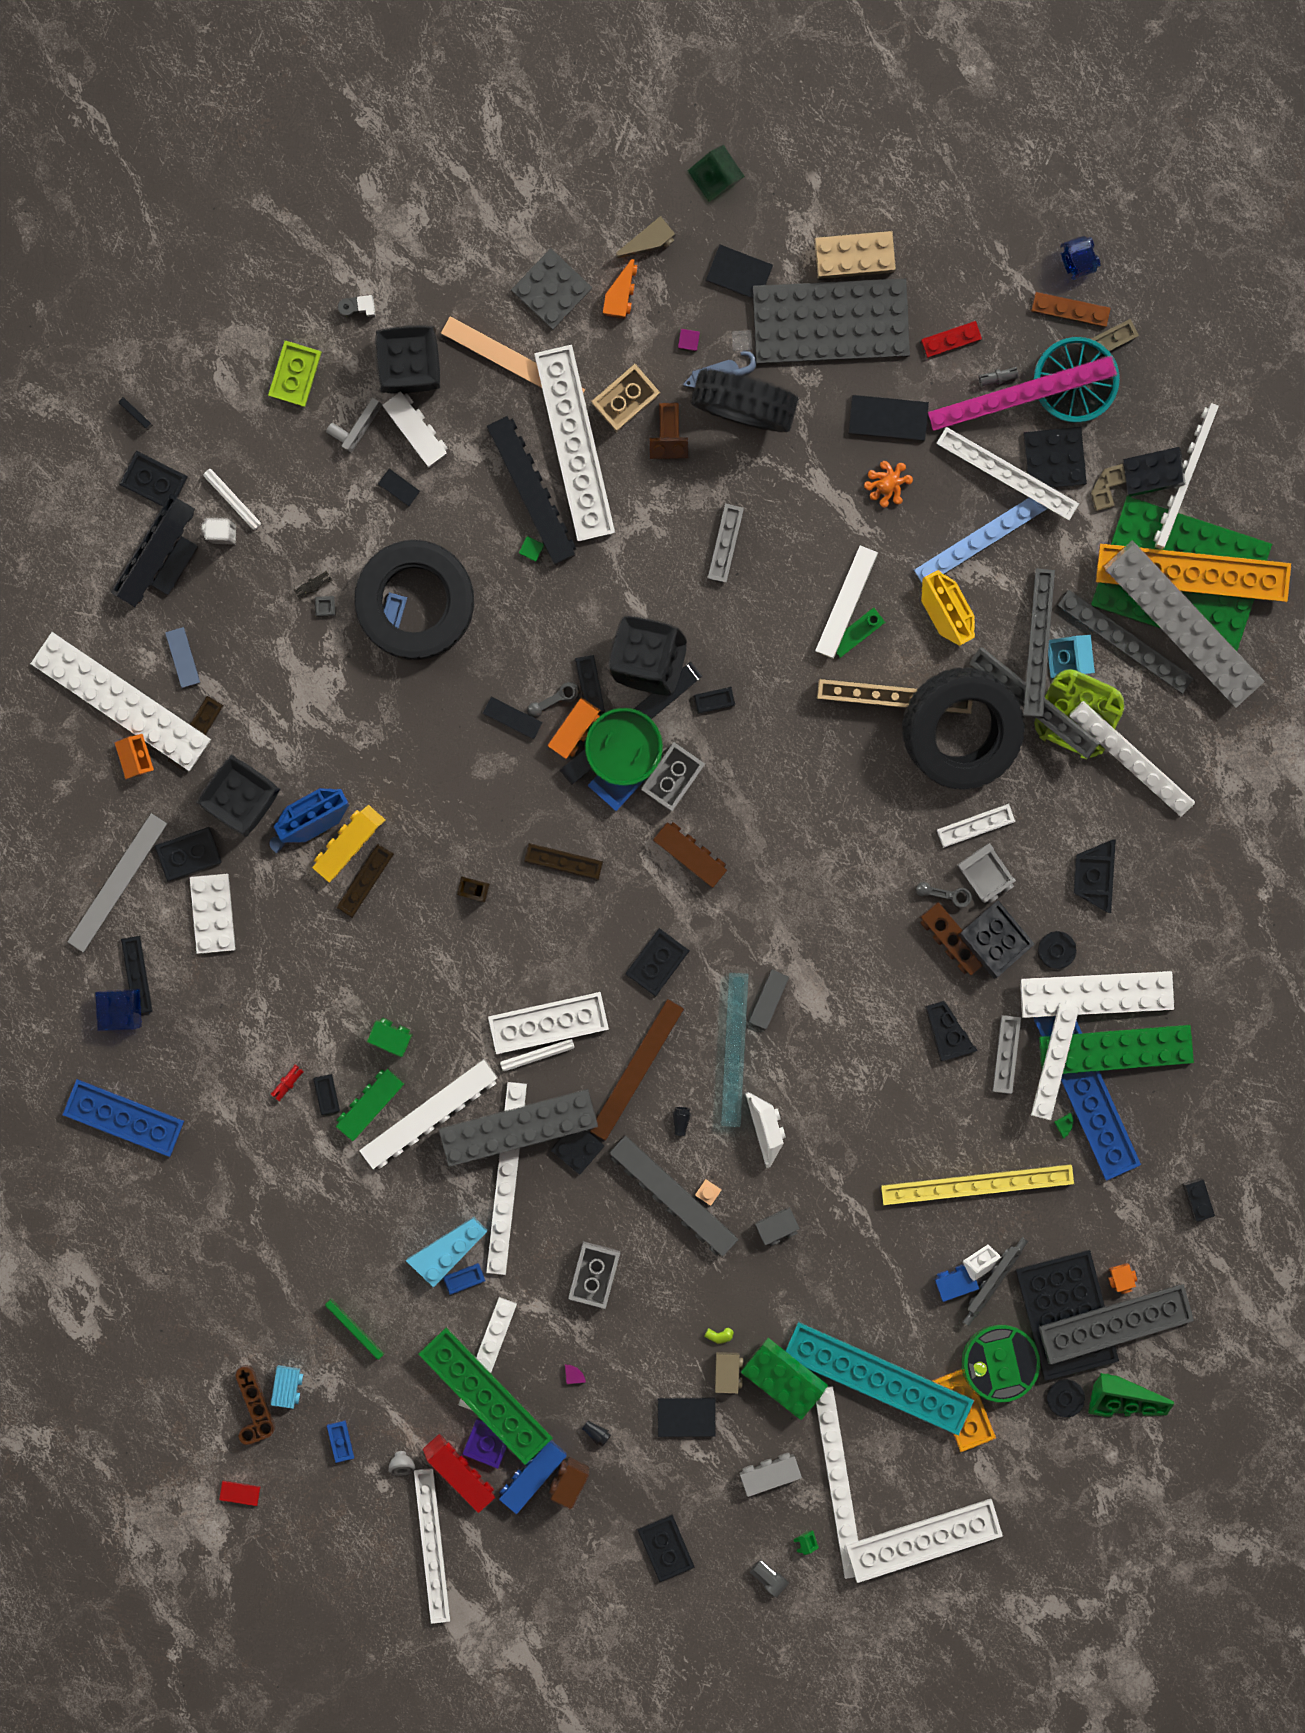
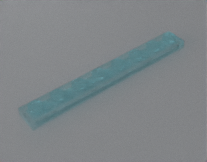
[721,973,749,1127]

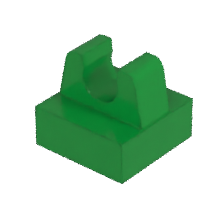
[794,1530,818,1555]

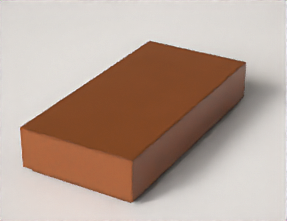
[659,403,679,438]

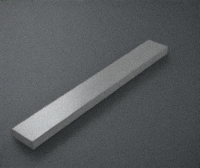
[68,813,168,952]

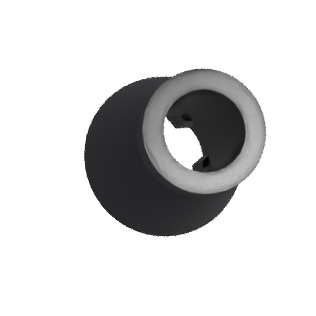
[672,1107,691,1136]
[582,1420,611,1447]

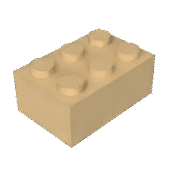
[591,364,660,433]

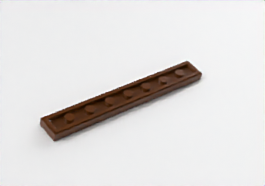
[589,999,684,1140]

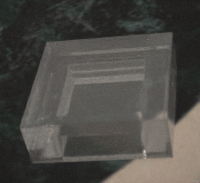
[732,331,752,351]

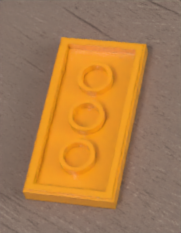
[932,1369,996,1452]

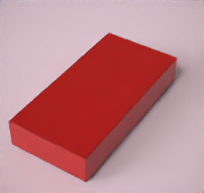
[219,1480,261,1506]

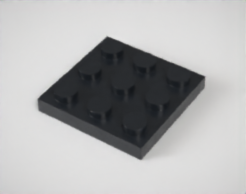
[1023,427,1087,488]
[958,900,1034,979]

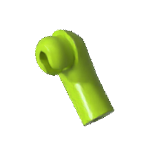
[704,1328,734,1344]

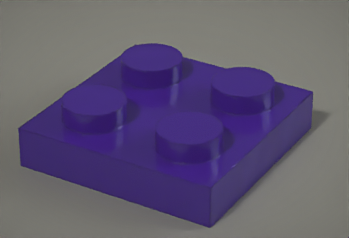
[462,1418,507,1469]

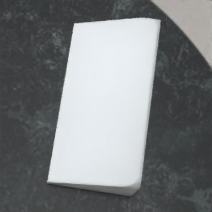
[963,1245,1001,1281]

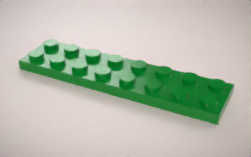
[1039,1025,1194,1074]
[418,1327,553,1465]

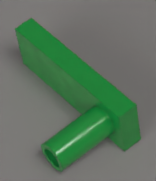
[836,608,886,658]

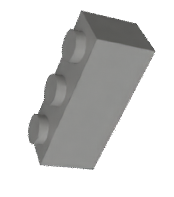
[740,1452,802,1497]

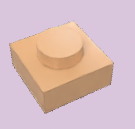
[695,1179,721,1206]

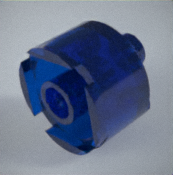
[1060,236,1101,280]

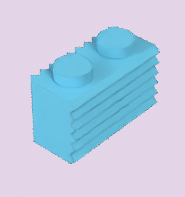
[271,1365,303,1409]

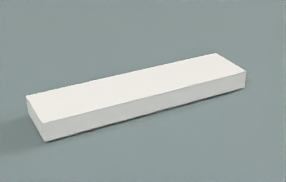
[937,804,1015,848]

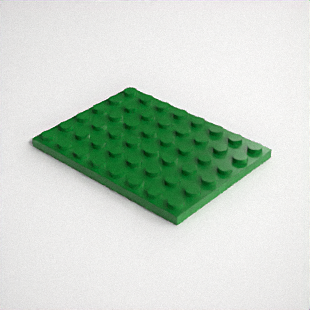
[1091,496,1272,651]

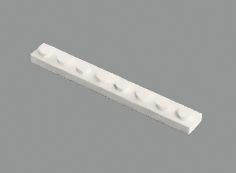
[1153,403,1219,550]
[937,427,1079,521]
[1070,701,1195,816]
[414,1468,450,1624]

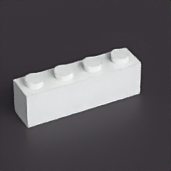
[382,391,448,468]
[202,519,236,545]

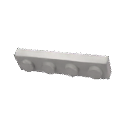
[708,503,744,583]
[993,1015,1021,1094]

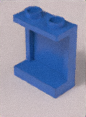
[588,775,646,811]

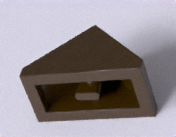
[457,876,490,902]

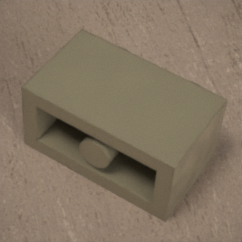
[715,1352,743,1394]

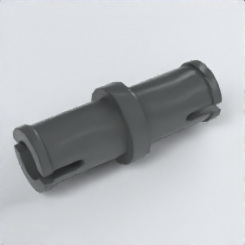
[978,367,1019,387]

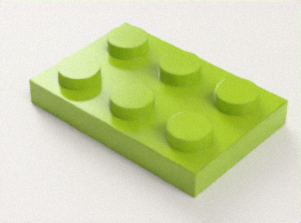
[268,341,322,407]

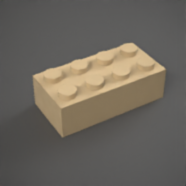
[815,231,896,279]

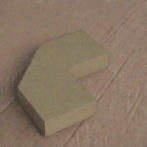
[1090,464,1126,512]

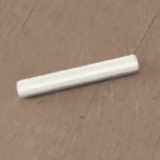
[203,469,261,530]
[501,1039,574,1071]

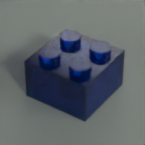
[95,989,142,1031]

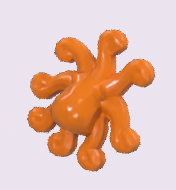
[864,461,913,508]

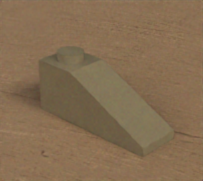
[616,216,675,258]

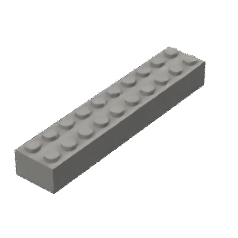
[1104,540,1264,707]

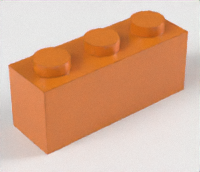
[547,698,600,759]

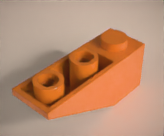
[603,259,638,319]

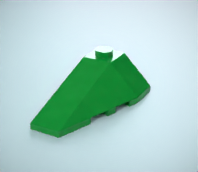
[1088,1373,1174,1417]

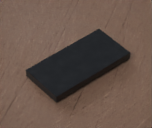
[849,395,929,441]

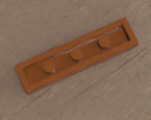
[1031,292,1111,327]

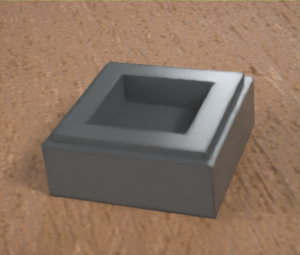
[315,596,335,616]

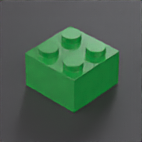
[367,1017,413,1057]

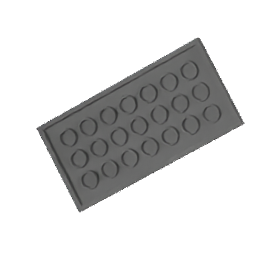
[753,278,910,363]

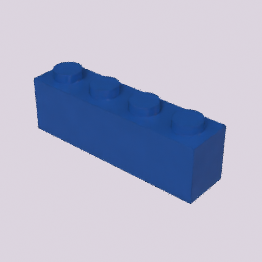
[499,1440,567,1514]

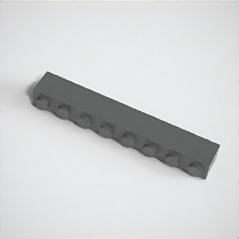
[610,1135,738,1256]

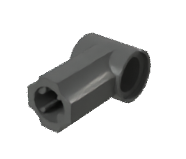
[750,1559,789,1598]

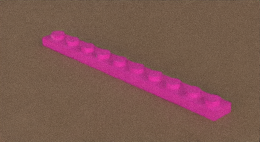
[928,356,1117,431]

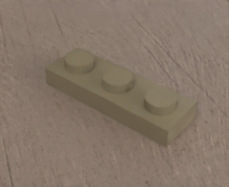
[1078,319,1139,362]

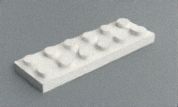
[488,992,609,1054]

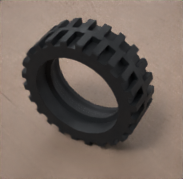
[690,368,799,433]

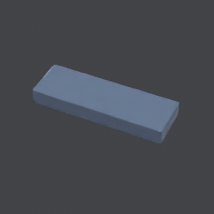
[165,627,201,688]

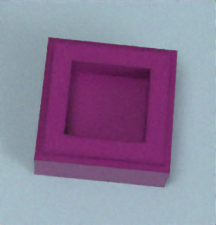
[678,329,700,351]

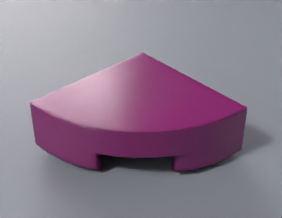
[565,1364,586,1384]

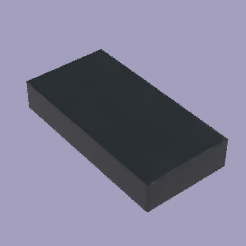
[119,397,153,430]
[378,469,421,507]
[694,687,735,714]
[313,1074,340,1115]

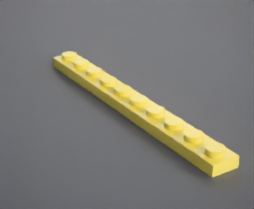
[881,1164,1074,1205]

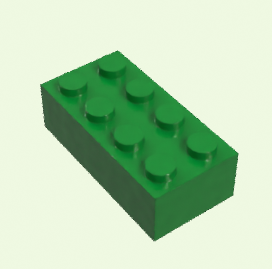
[741,1338,828,1420]

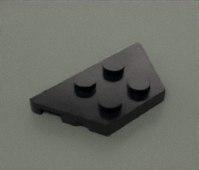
[1073,839,1116,913]

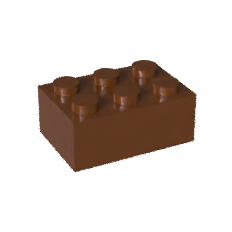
[549,1457,589,1510]

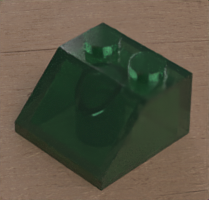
[687,145,745,202]

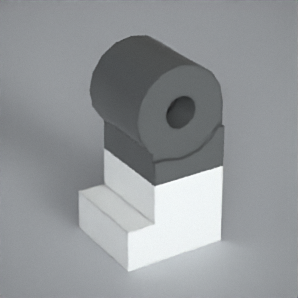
[338,295,376,317]

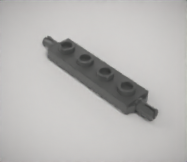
[962,1237,1029,1326]

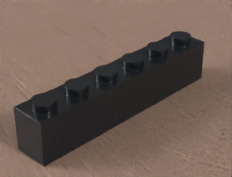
[111,494,195,607]

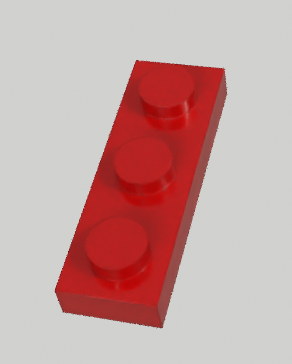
[921,321,982,358]

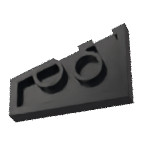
[925,1001,978,1061]

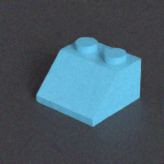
[1048,635,1095,678]

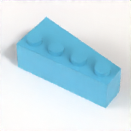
[406,1217,487,1287]

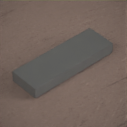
[749,969,789,1030]

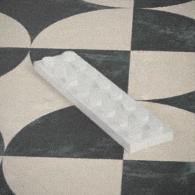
[1020,971,1174,1018]
[845,1499,1003,1583]

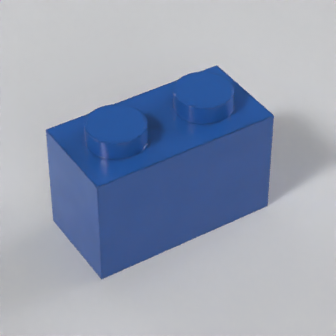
[934,1264,979,1302]

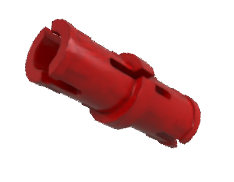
[271,1064,304,1102]

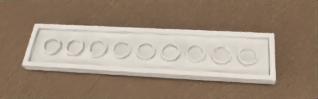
[534,345,615,541]
[30,632,212,771]

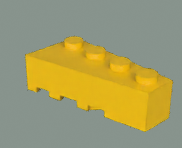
[312,805,385,883]

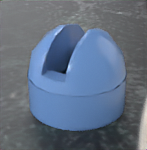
[269,836,285,853]

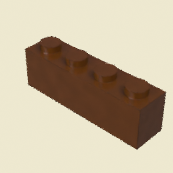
[653,822,727,888]

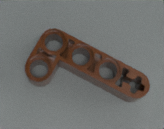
[236,1365,275,1445]

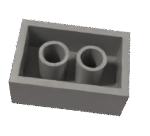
[641,742,705,811]
[568,1241,620,1309]

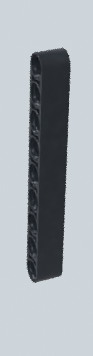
[559,662,703,785]

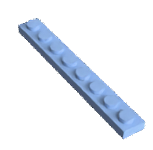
[914,498,1048,583]

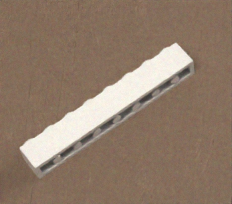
[359,1059,498,1169]

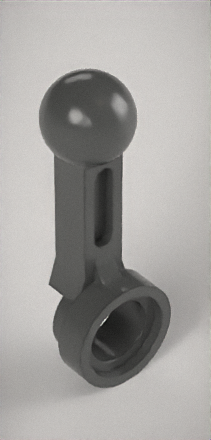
[527,682,579,718]
[916,882,972,907]

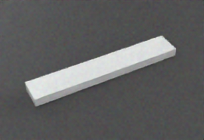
[815,546,878,659]

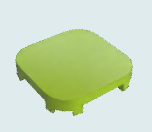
[1034,669,1125,759]

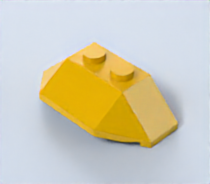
[921,570,975,646]

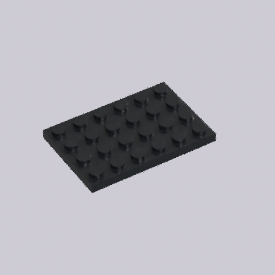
[1016,1249,1119,1381]

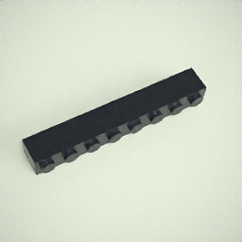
[487,416,577,565]

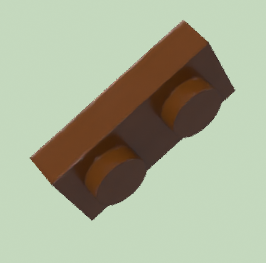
[650,437,688,459]

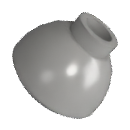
[388,1451,415,1476]

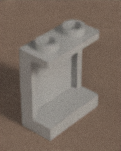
[957,843,1016,904]

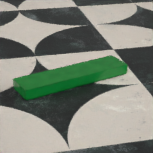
[325,1298,384,1360]

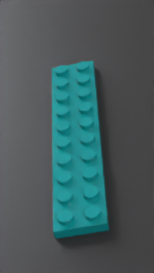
[785,1322,974,1436]

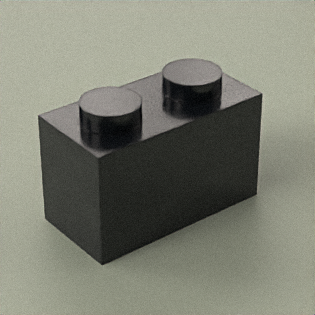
[1182,1178,1215,1222]

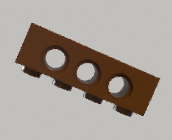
[920,902,983,975]

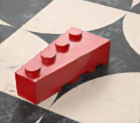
[423,1434,495,1513]

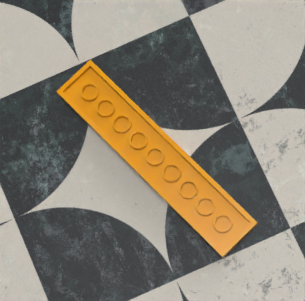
[1096,544,1291,602]

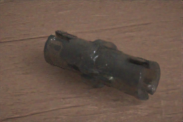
[293,570,333,600]

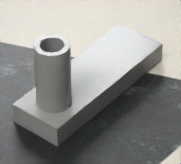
[326,398,382,453]

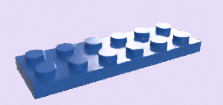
[63,1079,184,1157]

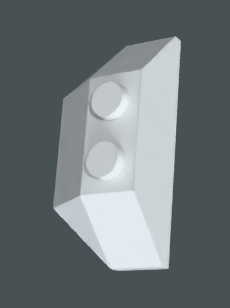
[745,1092,786,1168]

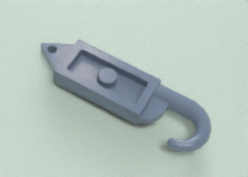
[683,351,757,388]

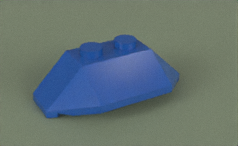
[274,788,349,842]

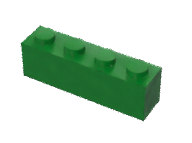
[336,1068,405,1141]

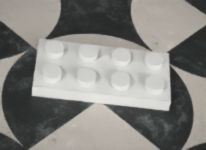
[190,874,236,954]

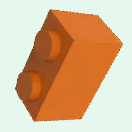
[114,734,154,779]

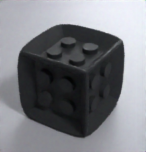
[376,325,440,393]
[609,616,687,695]
[197,755,281,837]

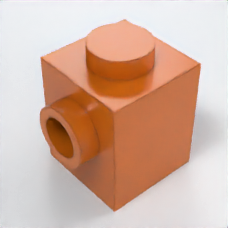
[1109,1263,1138,1294]

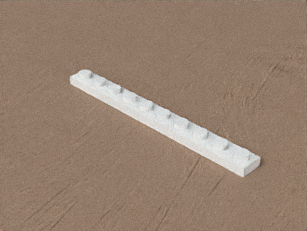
[486,1082,527,1275]
[816,1386,858,1579]

